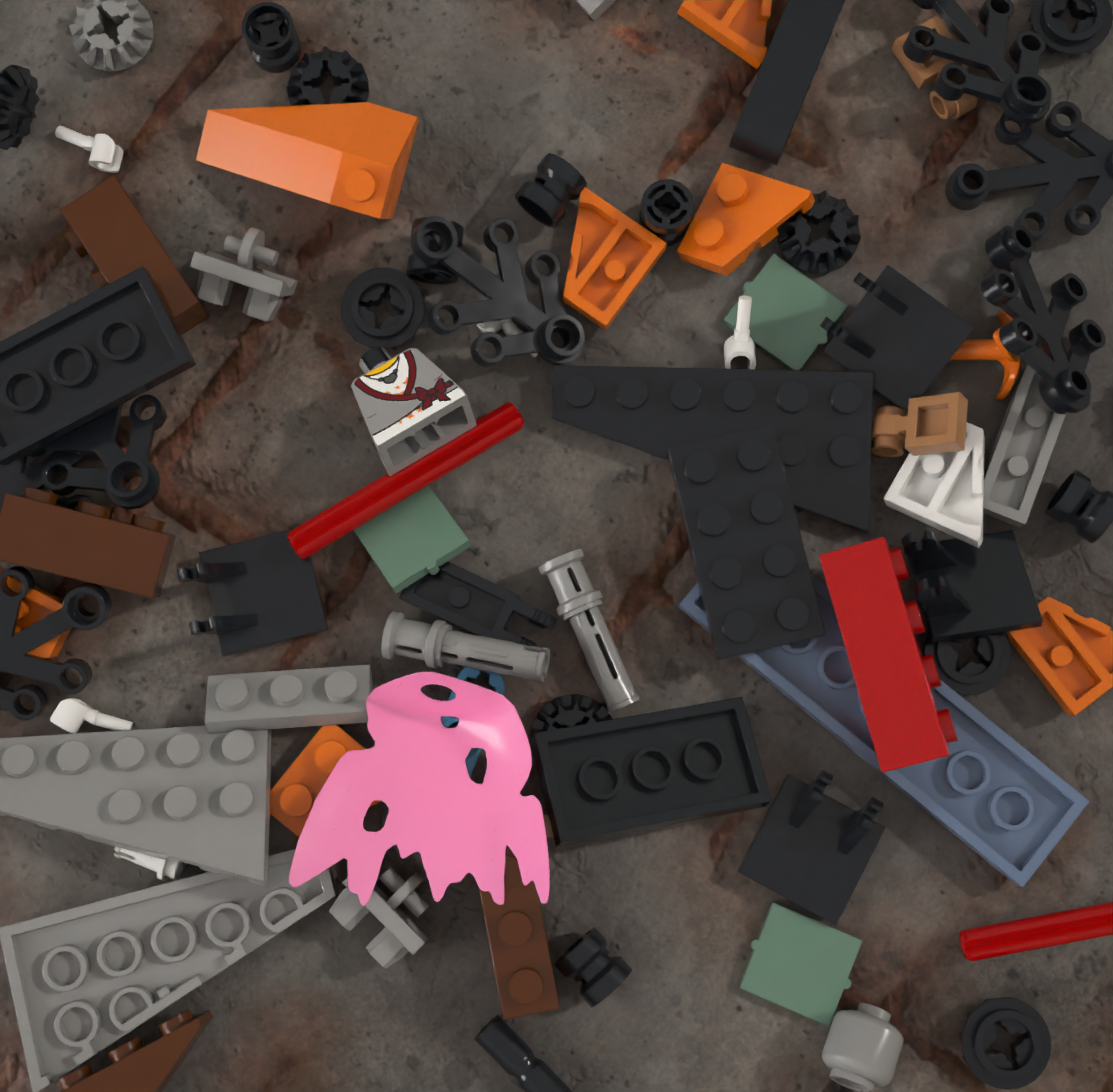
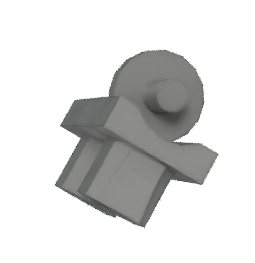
[190,227,298,321]
[329,867,429,969]

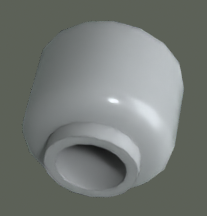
[821,1003,904,1092]

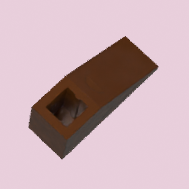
[57,1009,213,1092]

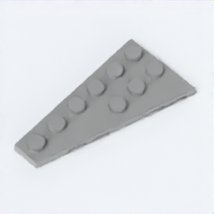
[0,725,272,887]
[0,849,338,1092]

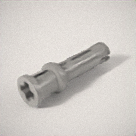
[538,548,640,713]
[381,611,550,683]

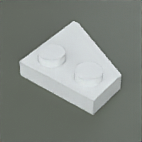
[883,422,985,548]

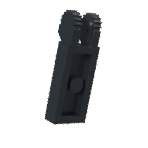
[399,561,557,647]

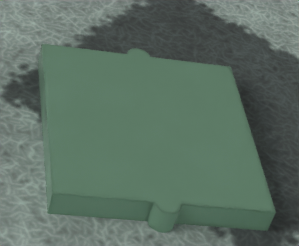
[723,253,848,370]
[353,485,472,594]
[738,902,862,1026]

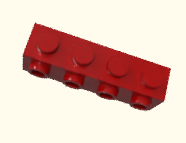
[819,537,958,773]

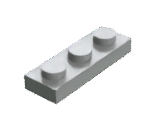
[983,362,1066,528]
[205,664,372,733]

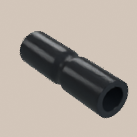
[474,1014,573,1092]

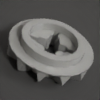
[69,0,154,71]

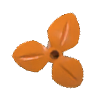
[949,311,1021,400]

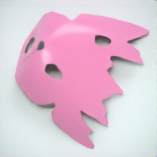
[289,672,550,906]

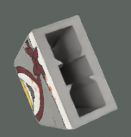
[351,347,477,476]

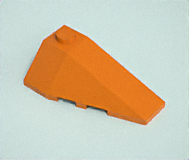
[196,102,420,219]

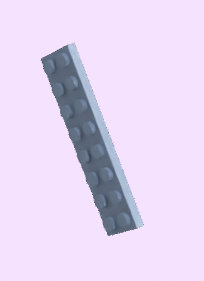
[678,575,1090,887]

